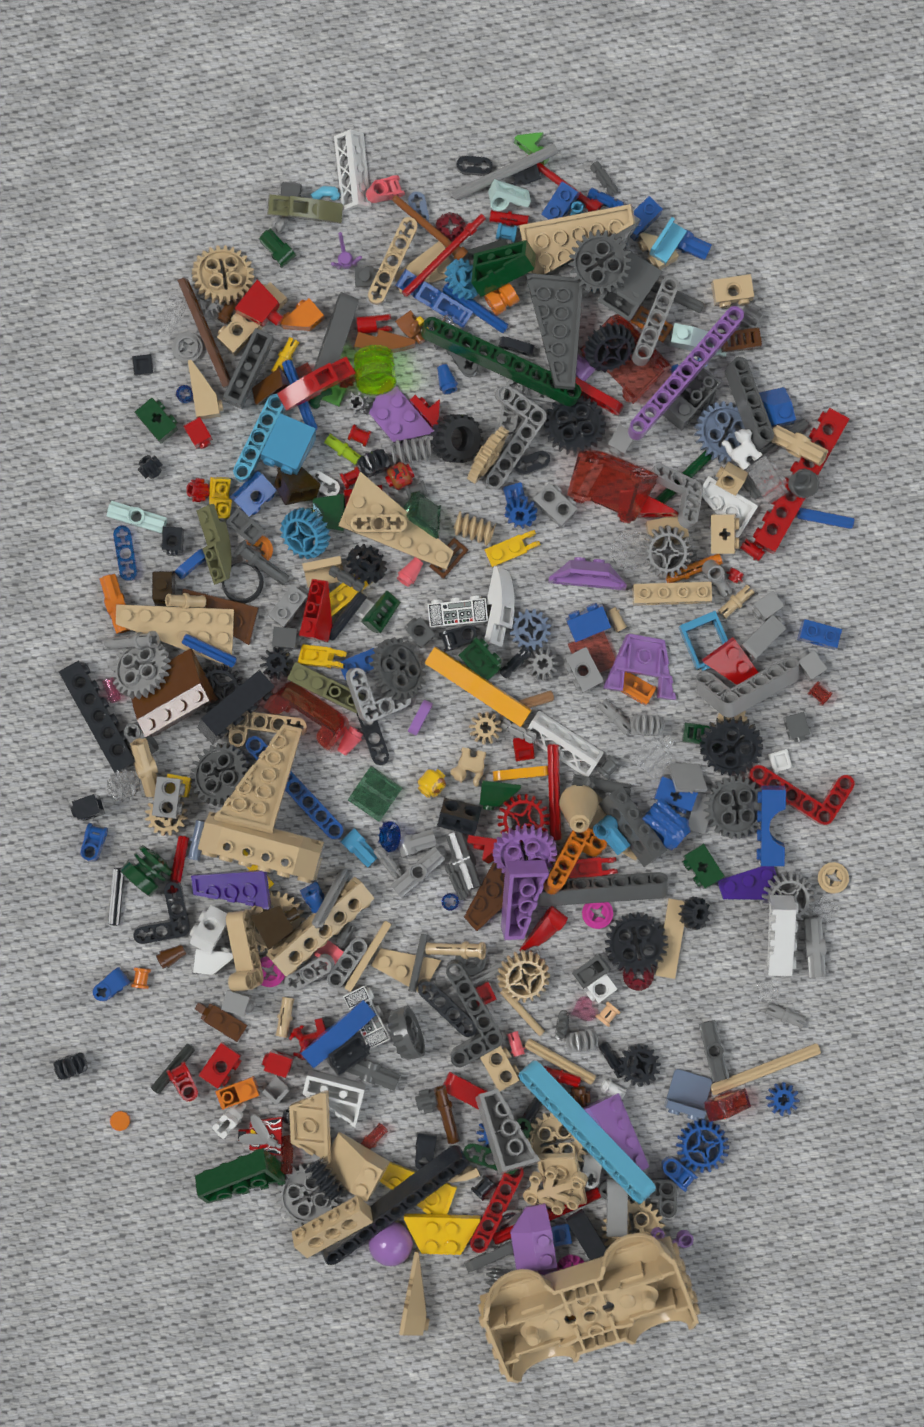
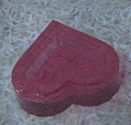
[571,996,596,1021]

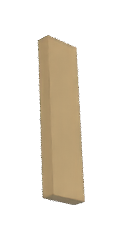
[655,898,684,979]
[345,921,392,992]

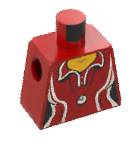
[238,1116,283,1155]

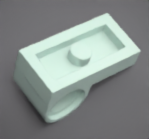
[488,179,531,211]

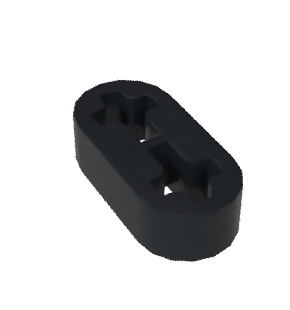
[456,156,493,176]
[498,336,536,357]
[515,451,550,476]

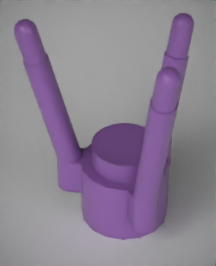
[331,232,362,269]

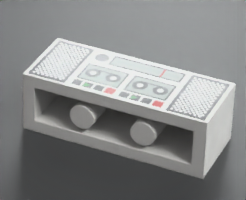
[428,596,488,629]
[343,985,391,1049]

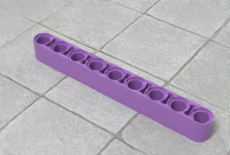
[628,306,744,440]

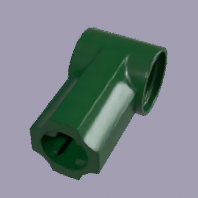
[258,228,296,268]

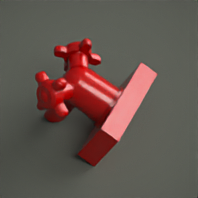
[289,1017,326,1060]

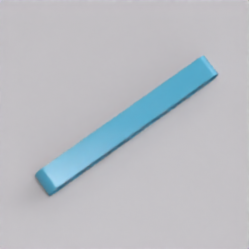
[518,1060,656,1203]

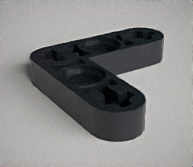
[133,880,190,944]

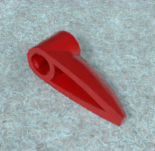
[519,906,568,951]

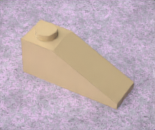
[188,360,224,420]

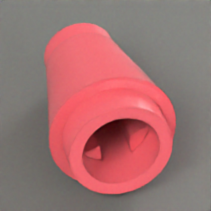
[397,557,423,587]
[337,726,364,756]

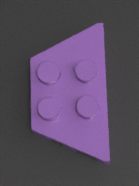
[369,376,434,443]

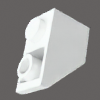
[193,948,233,975]

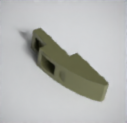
[267,194,343,224]
[196,504,232,585]
[287,662,365,714]

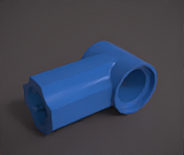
[677,229,712,261]

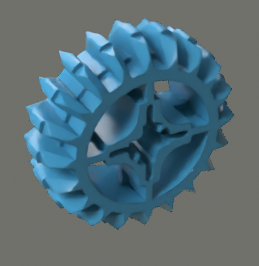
[279,507,331,559]

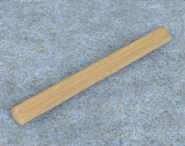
[710,1043,821,1095]

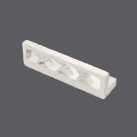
[334,129,372,211]
[527,711,604,777]

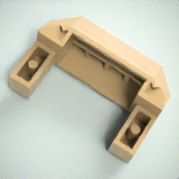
[198,812,324,883]

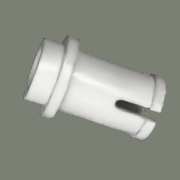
[600,1078,627,1100]

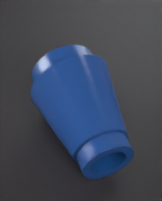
[437,364,458,394]

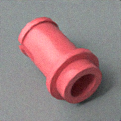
[506,1031,525,1057]

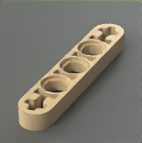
[368,217,417,305]

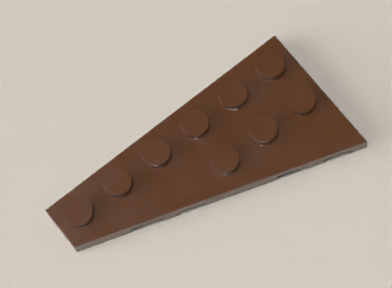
[464,809,561,931]

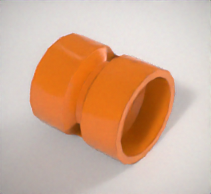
[484,283,520,316]

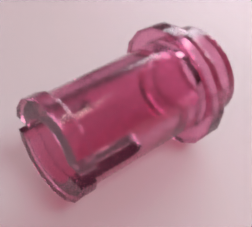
[102,677,122,703]

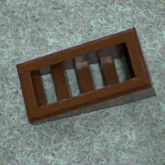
[721,328,762,353]

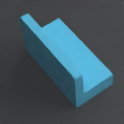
[650,217,687,265]

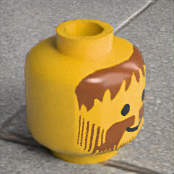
[418,769,446,798]

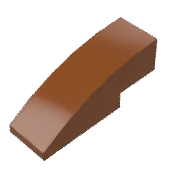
[354,330,416,354]

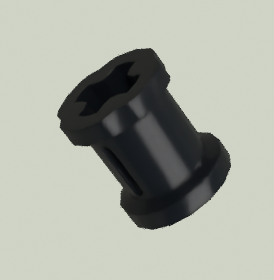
[471,1174,497,1201]

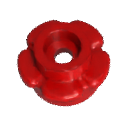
[726,567,744,584]

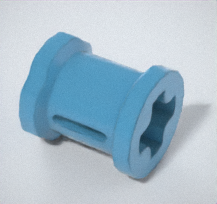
[496,222,518,243]

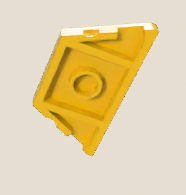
[404,1214,480,1255]

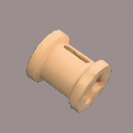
[595,1001,621,1027]

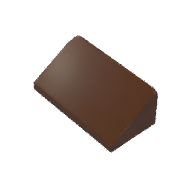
[252,368,290,405]

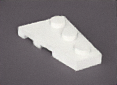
[702,476,758,537]

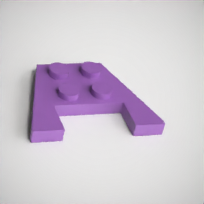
[604,634,676,700]

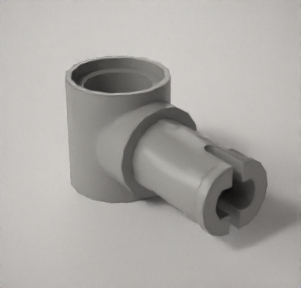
[702,560,732,597]

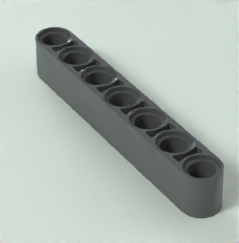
[537,872,668,907]

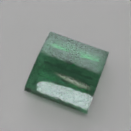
[348,766,403,822]

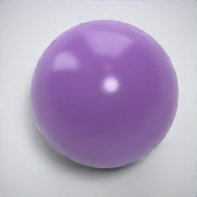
[369,1221,413,1266]

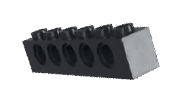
[58,660,135,774]

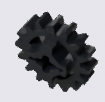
[346,544,387,585]
[617,1044,661,1087]

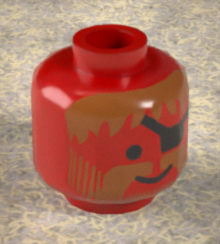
[385,462,415,490]

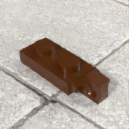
[194,1002,248,1042]

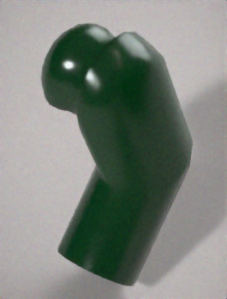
[308,387,333,409]

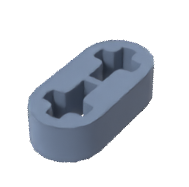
[408,192,429,229]

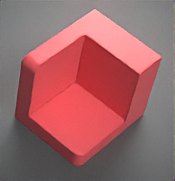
[313,940,344,966]

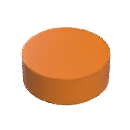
[110,1111,130,1131]

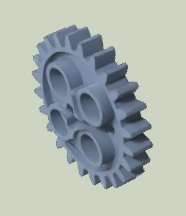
[694,401,745,464]

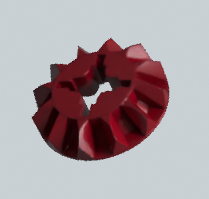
[435,212,466,242]
[623,959,654,991]

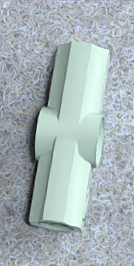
[107,501,168,534]

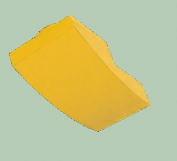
[209,477,232,518]

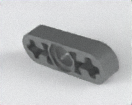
[464,1240,513,1272]

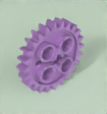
[493,824,557,873]

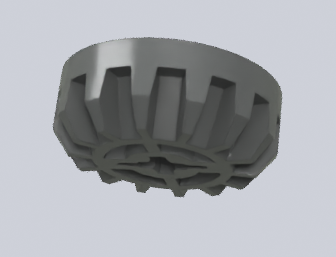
[388,1005,425,1061]

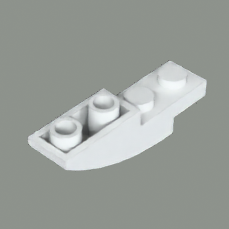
[484,566,514,647]

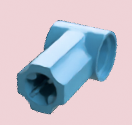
[593,815,630,856]
[340,828,378,868]

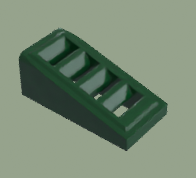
[361,591,401,633]
[681,722,720,747]

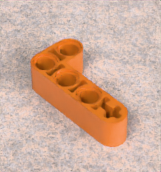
[543,827,607,895]

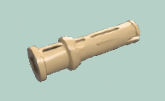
[426,941,486,960]

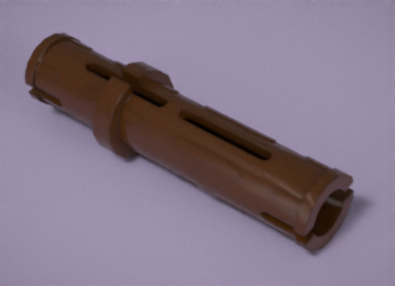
[434,1085,460,1144]

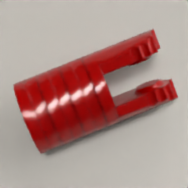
[356,314,392,334]

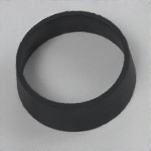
[222,562,264,603]

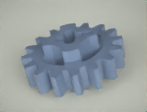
[509,609,551,651]

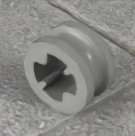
[271,216,288,234]

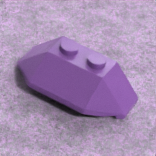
[548,557,627,590]
[510,1203,557,1275]

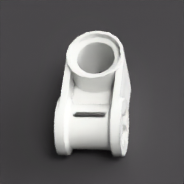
[582,1149,602,1189]

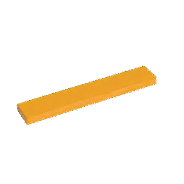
[425,646,532,727]

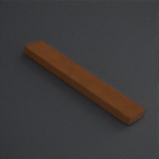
[177,278,231,388]

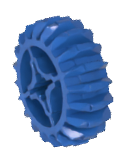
[676,1119,729,1173]

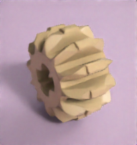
[469,712,502,745]

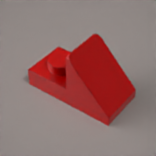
[410,394,440,427]
[467,835,497,864]

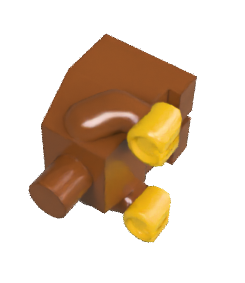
[395,310,431,345]

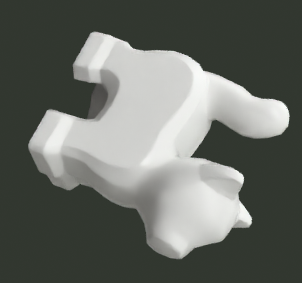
[722,429,763,470]
[212,1103,246,1139]

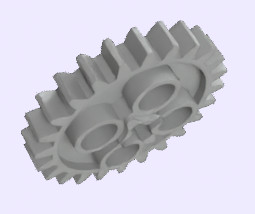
[111,643,171,699]
[276,1163,340,1227]

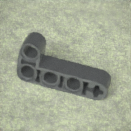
[599,1178,677,1218]

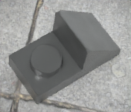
[572,954,611,989]

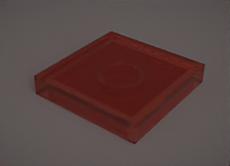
[567,631,615,676]

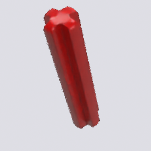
[168,836,189,893]

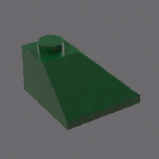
[479,780,521,811]

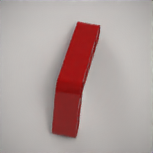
[748,765,855,825]

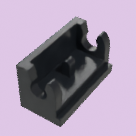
[327,1032,370,1077]

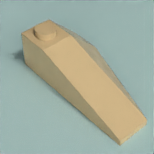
[399,1249,430,1336]

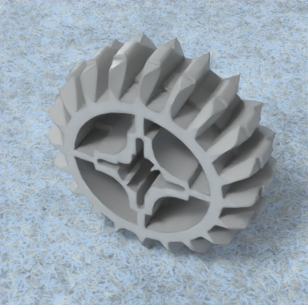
[640,525,693,578]
[762,872,815,921]

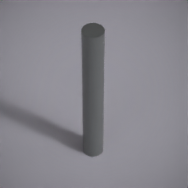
[408,934,428,993]

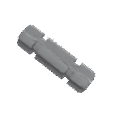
[501,719,536,743]
[374,846,403,879]

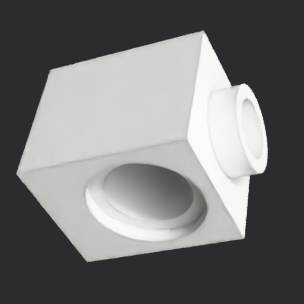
[586,974,617,1003]

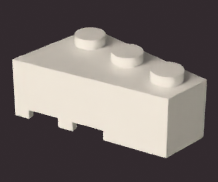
[302,1070,366,1127]

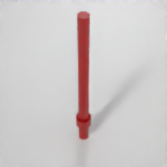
[402,214,486,297]

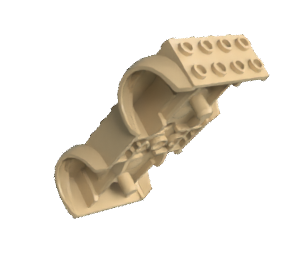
[478,1233,701,1383]

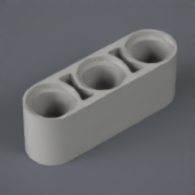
[327,938,368,988]
[606,1178,628,1237]

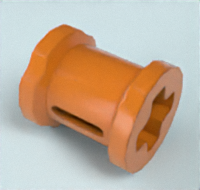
[131,967,151,989]

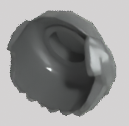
[788,468,820,498]

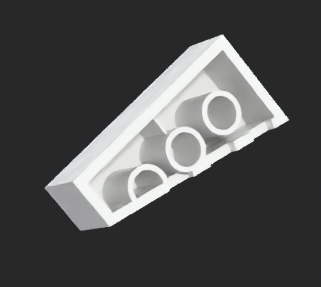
[767,895,798,976]

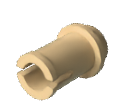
[606,607,627,633]

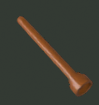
[392,195,468,260]

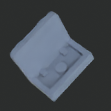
[664,1069,712,1121]

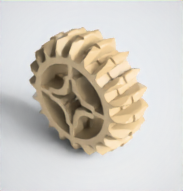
[497,950,550,1003]

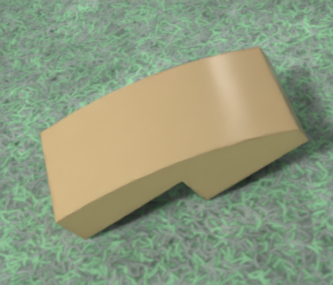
[448,1165,480,1182]

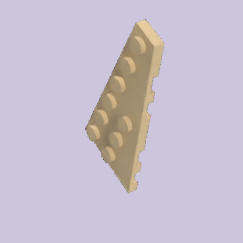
[214,724,302,834]

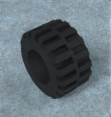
[430,414,484,463]

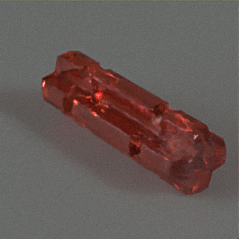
[281,1135,293,1174]

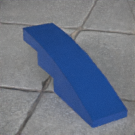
[396,269,473,328]
[300,1000,376,1068]

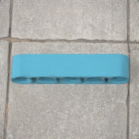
[233,394,285,483]

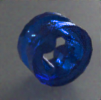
[176,385,193,403]
[442,893,459,911]

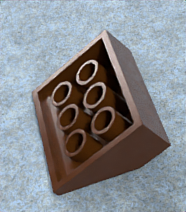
[131,648,218,737]

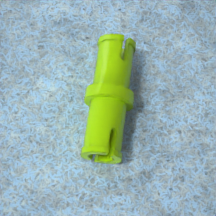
[324,433,362,465]

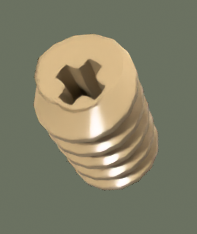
[454,511,496,546]

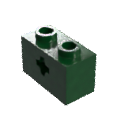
[134,398,179,444]
[682,843,725,889]

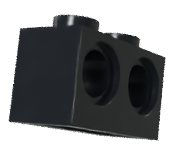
[70,794,105,821]
[437,797,482,836]

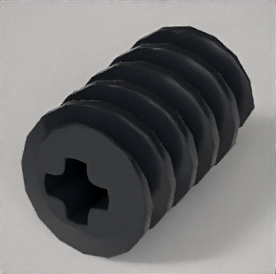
[305,1156,346,1201]

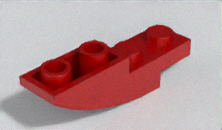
[277,356,356,411]

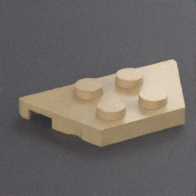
[289,1090,331,1164]

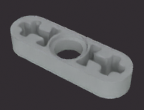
[285,954,335,991]

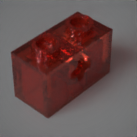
[704,1088,751,1121]

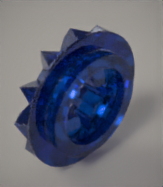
[378,821,401,852]

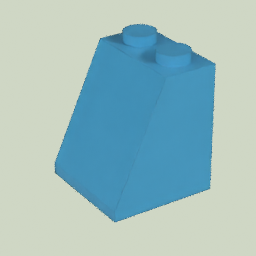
[261,413,316,475]

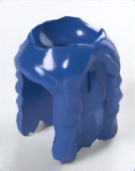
[642,798,691,850]

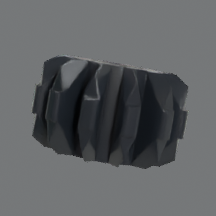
[357,449,391,477]
[260,647,293,680]
[678,896,712,930]
[53,1052,88,1080]

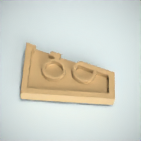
[395,241,450,294]
[371,948,441,992]

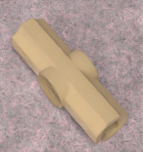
[771,425,828,466]
[130,738,158,797]

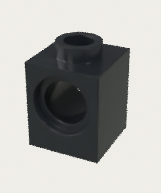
[162,527,184,556]

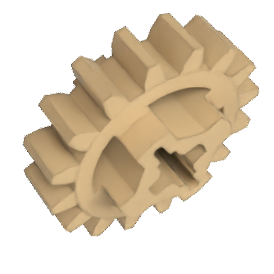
[145,798,188,836]

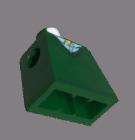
[305,494,345,533]

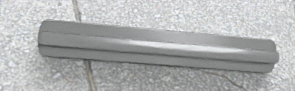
[312,868,350,929]

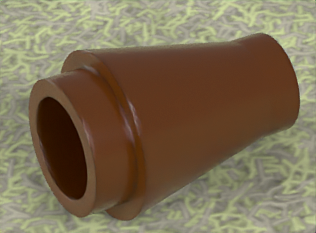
[156,944,186,969]

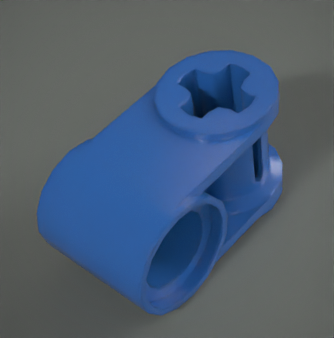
[80,823,108,862]
[300,881,325,913]
[93,967,131,1001]
[661,1156,698,1192]

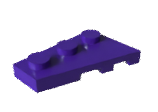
[717,866,783,900]

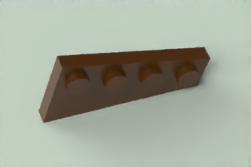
[182,588,259,645]

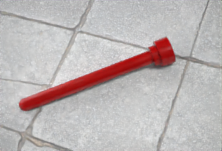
[525,155,603,212]

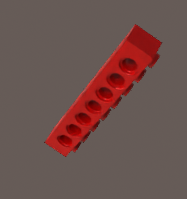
[752,408,850,554]

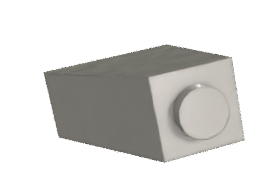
[740,615,786,662]

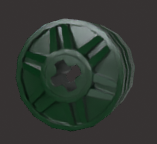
[120,845,173,897]

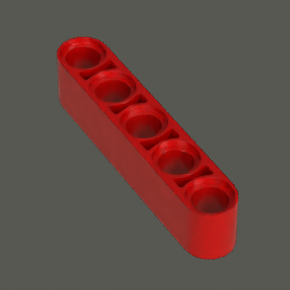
[470,1168,524,1253]

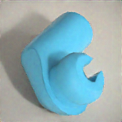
[310,186,340,200]

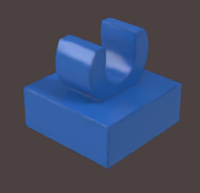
[503,482,525,504]

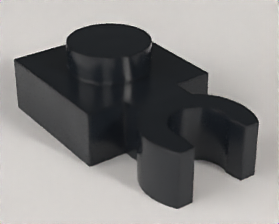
[510,164,542,186]

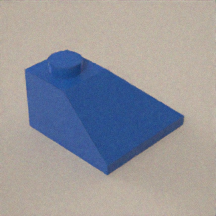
[759,387,796,429]

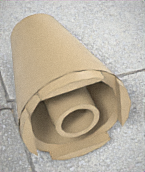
[559,785,599,832]

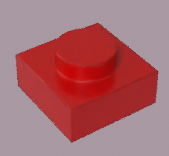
[476,981,497,1006]

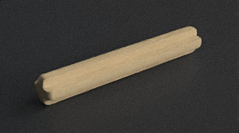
[525,1039,596,1084]

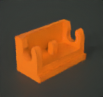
[620,672,656,706]

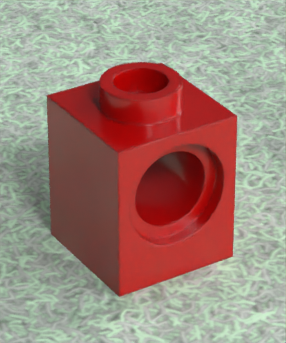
[183,417,213,449]

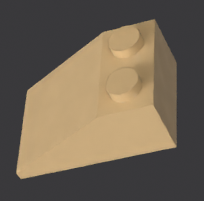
[325,1132,390,1202]

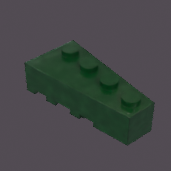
[195,1148,285,1204]

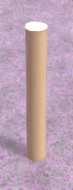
[500,991,545,1036]

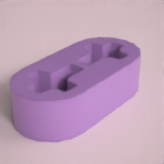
[408,699,433,736]

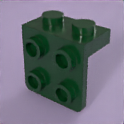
[458,637,502,681]

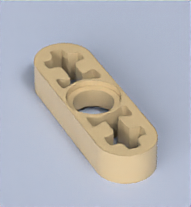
[350,514,407,533]

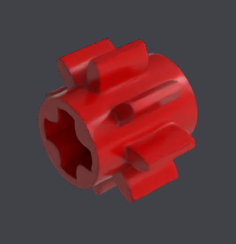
[186,478,210,502]

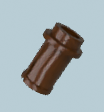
[217,300,238,324]

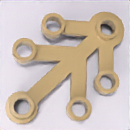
[523,1166,588,1215]

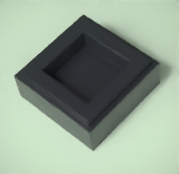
[132,354,154,376]

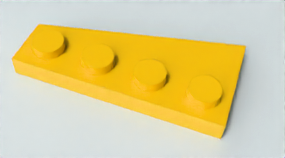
[380,1162,457,1215]

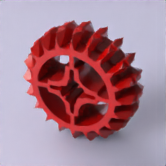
[497,794,550,845]

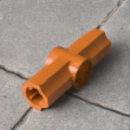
[99,574,130,634]

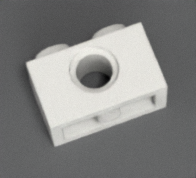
[189,905,227,954]

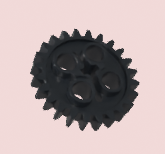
[544,395,606,456]
[700,716,763,776]
[605,912,669,976]

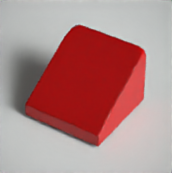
[513,738,535,762]

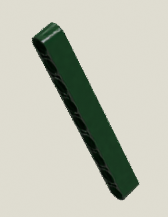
[421,317,582,406]

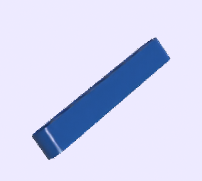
[246,736,344,840]

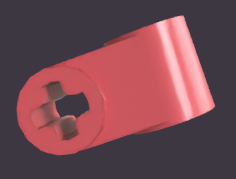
[366,175,405,203]

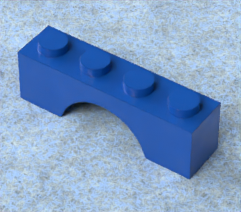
[756,785,786,866]

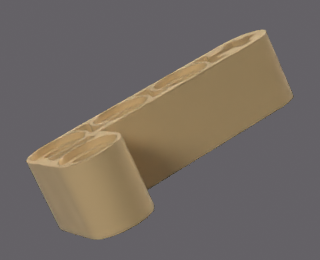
[228,712,308,748]
[226,910,263,992]

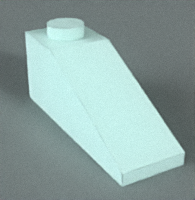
[669,323,729,357]

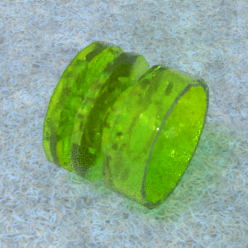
[353,345,397,395]

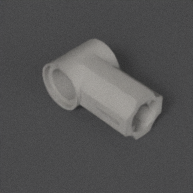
[396,829,437,857]

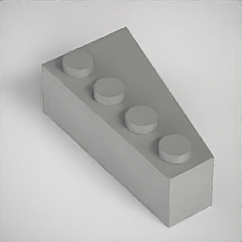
[476,1089,540,1174]

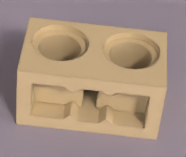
[480,1045,520,1092]

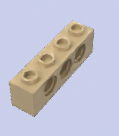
[217,282,288,356]
[632,582,712,606]
[292,1195,373,1258]

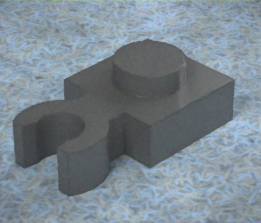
[355,267,388,288]

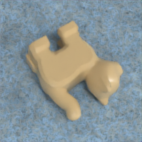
[450,747,486,787]

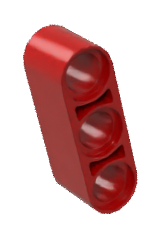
[443,1071,489,1110]

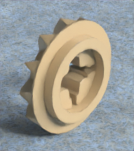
[817,862,849,894]

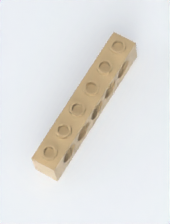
[266,877,375,977]

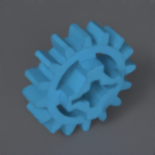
[444,258,478,300]

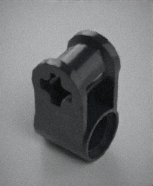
[439,625,477,652]
[415,1132,437,1170]

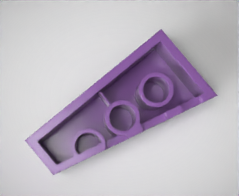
[501,860,549,940]
[583,1093,649,1170]

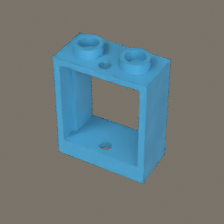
[678,611,728,671]

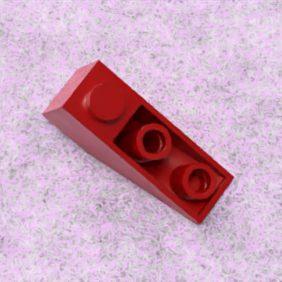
[299,579,332,642]

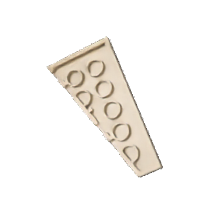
[519,204,635,275]
[338,472,454,570]
[116,604,234,666]

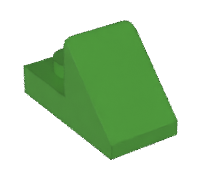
[514,132,549,166]

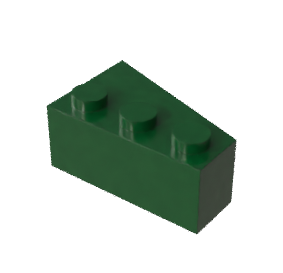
[471,240,536,297]

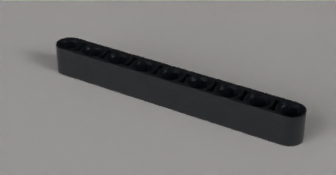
[321,1145,468,1265]

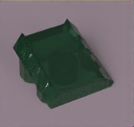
[403,490,441,539]

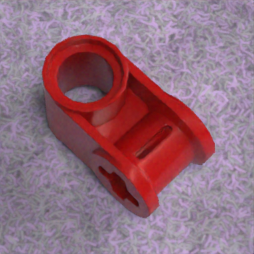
[166,1061,198,1102]

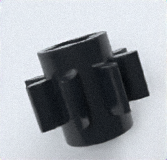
[138,455,163,479]

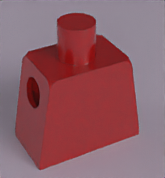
[235,280,284,327]

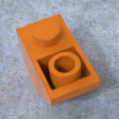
[280,298,325,331]
[215,1076,261,1110]

